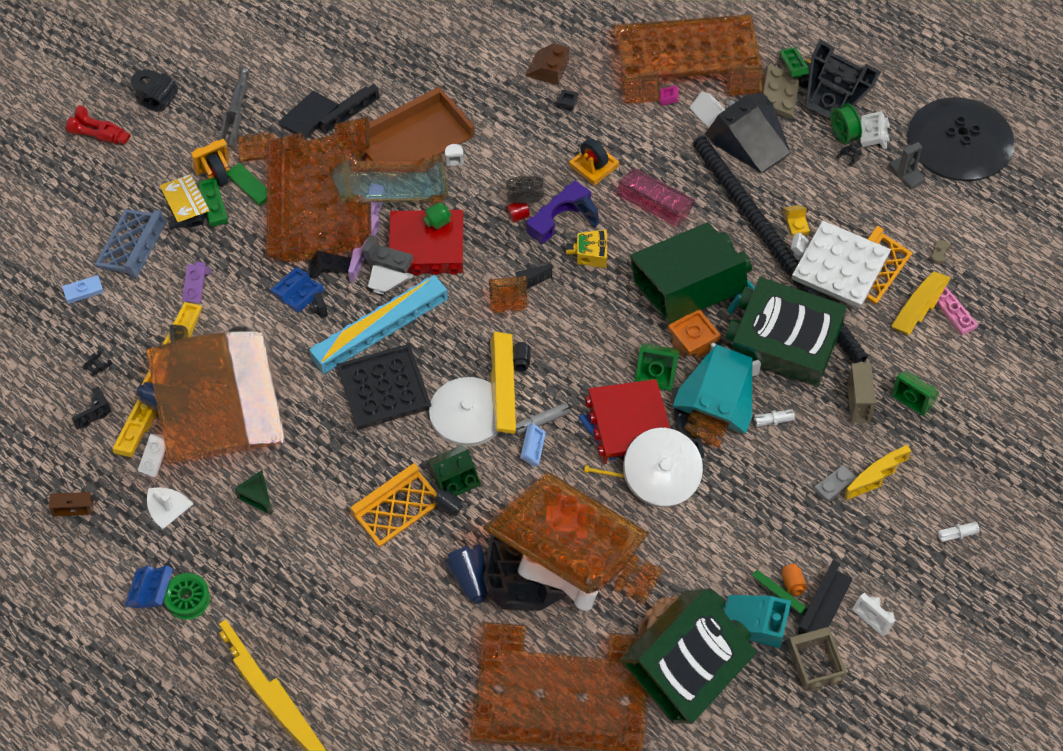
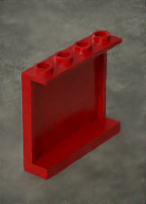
[389,210,464,275]
[585,379,670,464]

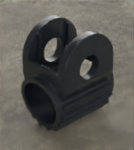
[131,69,179,112]

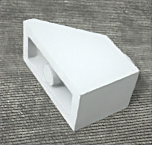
[368,265,413,294]

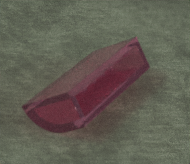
[617,168,695,227]

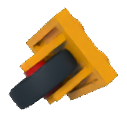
[191,138,229,186]
[569,138,619,186]

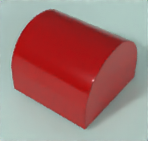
[506,199,530,223]

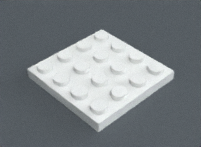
[792,221,891,309]

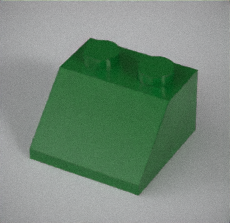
[635,343,680,391]
[891,371,939,417]

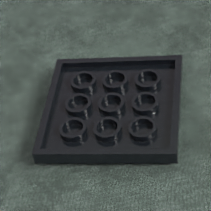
[336,344,431,430]

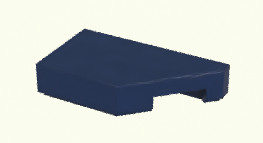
[573,195,599,228]

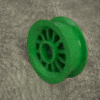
[830,103,862,145]
[163,573,210,620]

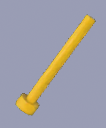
[584,465,625,478]

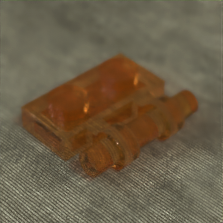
[239,132,276,162]
[684,409,728,448]
[614,555,663,605]

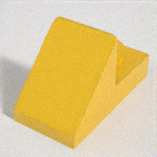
[782,205,810,237]

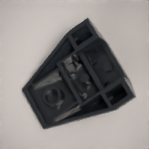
[805,40,881,120]
[706,93,791,173]
[483,534,567,611]

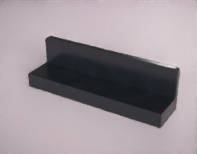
[319,84,379,135]
[797,560,853,645]

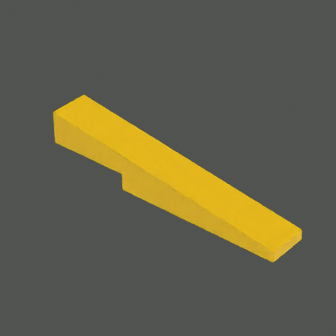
[490,331,516,434]

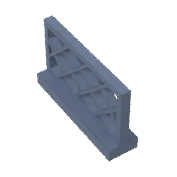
[95,209,167,278]

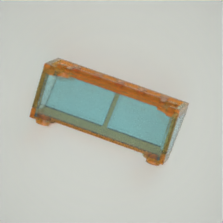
[329,154,449,205]

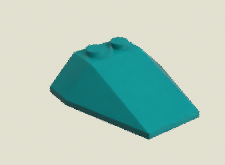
[672,344,753,434]

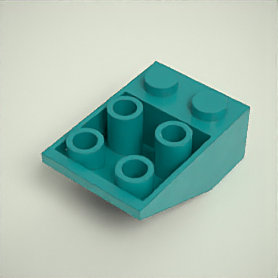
[724,595,791,648]

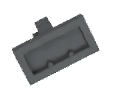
[888,142,925,190]
[362,235,414,273]

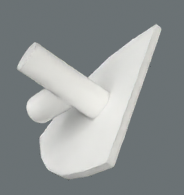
[147,487,193,529]

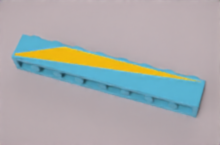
[309,275,448,375]

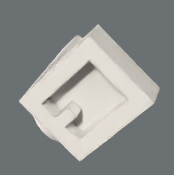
[138,434,177,477]

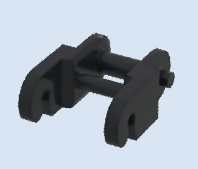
[836,143,862,167]
[83,350,112,377]

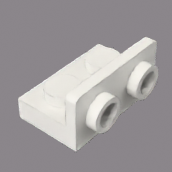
[861,111,890,149]

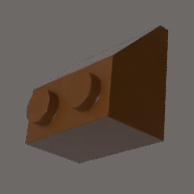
[526,43,570,85]

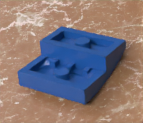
[270,267,324,313]
[125,565,173,608]

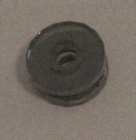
[506,176,544,203]

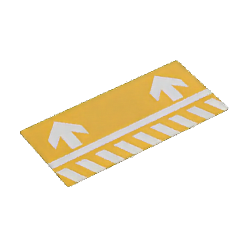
[159,174,210,222]

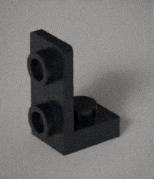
[308,250,351,279]
[72,386,112,430]

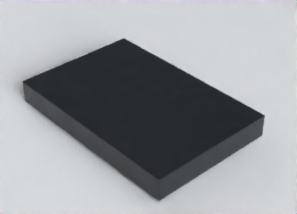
[278,90,339,140]

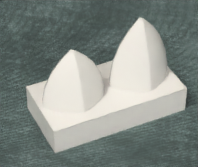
[852,593,896,637]

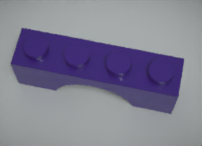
[526,180,591,245]

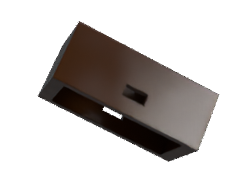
[49,492,94,517]

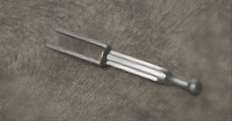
[219,67,249,149]

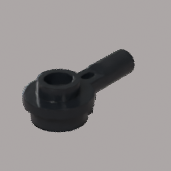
[169,214,205,229]

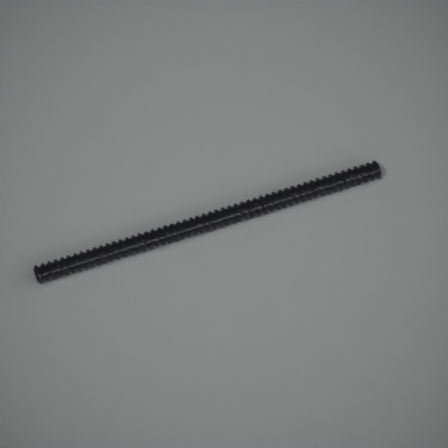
[693,136,868,363]

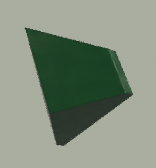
[235,470,273,515]

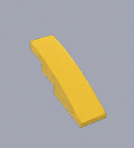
[891,271,951,336]
[845,445,911,500]

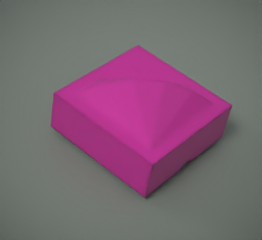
[660,85,679,106]

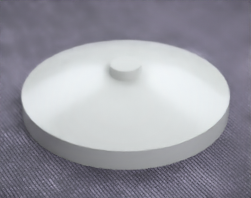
[429,377,499,446]
[623,428,703,507]

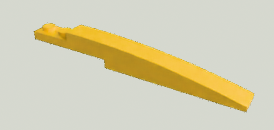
[112,302,202,457]
[219,620,326,751]

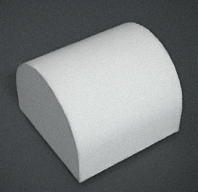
[445,144,464,166]

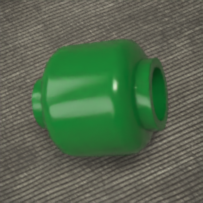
[424,202,452,229]

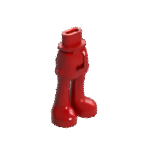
[66,105,131,145]

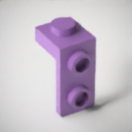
[182,262,211,303]

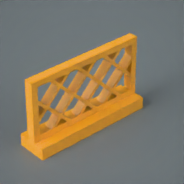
[866,226,913,305]
[350,463,437,548]

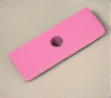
[936,287,978,335]

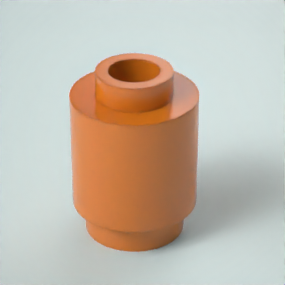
[781,564,807,596]

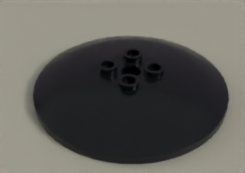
[908,97,1015,181]

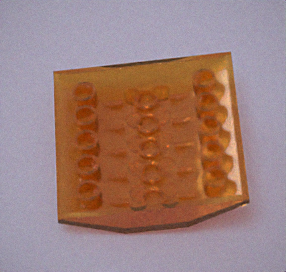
[146,332,285,463]
[483,472,649,594]

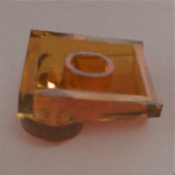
[489,276,528,313]

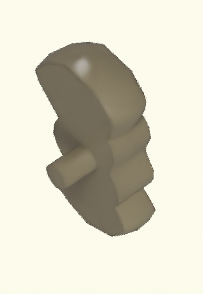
[931,240,950,264]

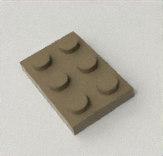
[762,64,800,119]

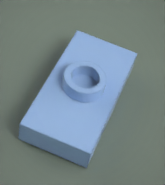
[62,275,104,304]
[520,423,546,467]

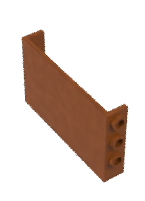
[350,87,475,184]

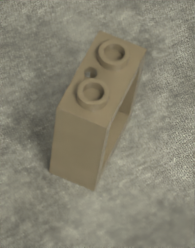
[847,362,876,423]
[787,627,847,691]

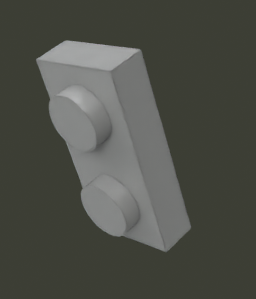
[814,465,857,503]

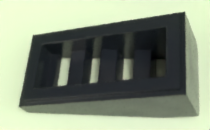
[515,264,552,293]

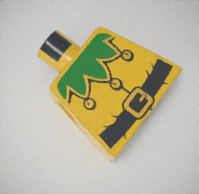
[566,230,607,268]

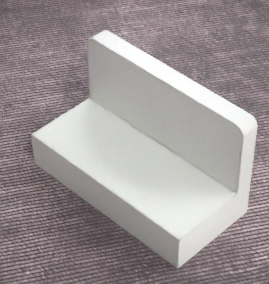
[690,91,726,128]

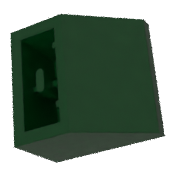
[426,445,482,496]

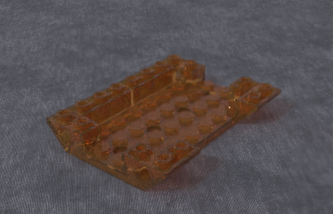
[613,14,763,103]
[266,116,372,263]
[470,622,647,751]

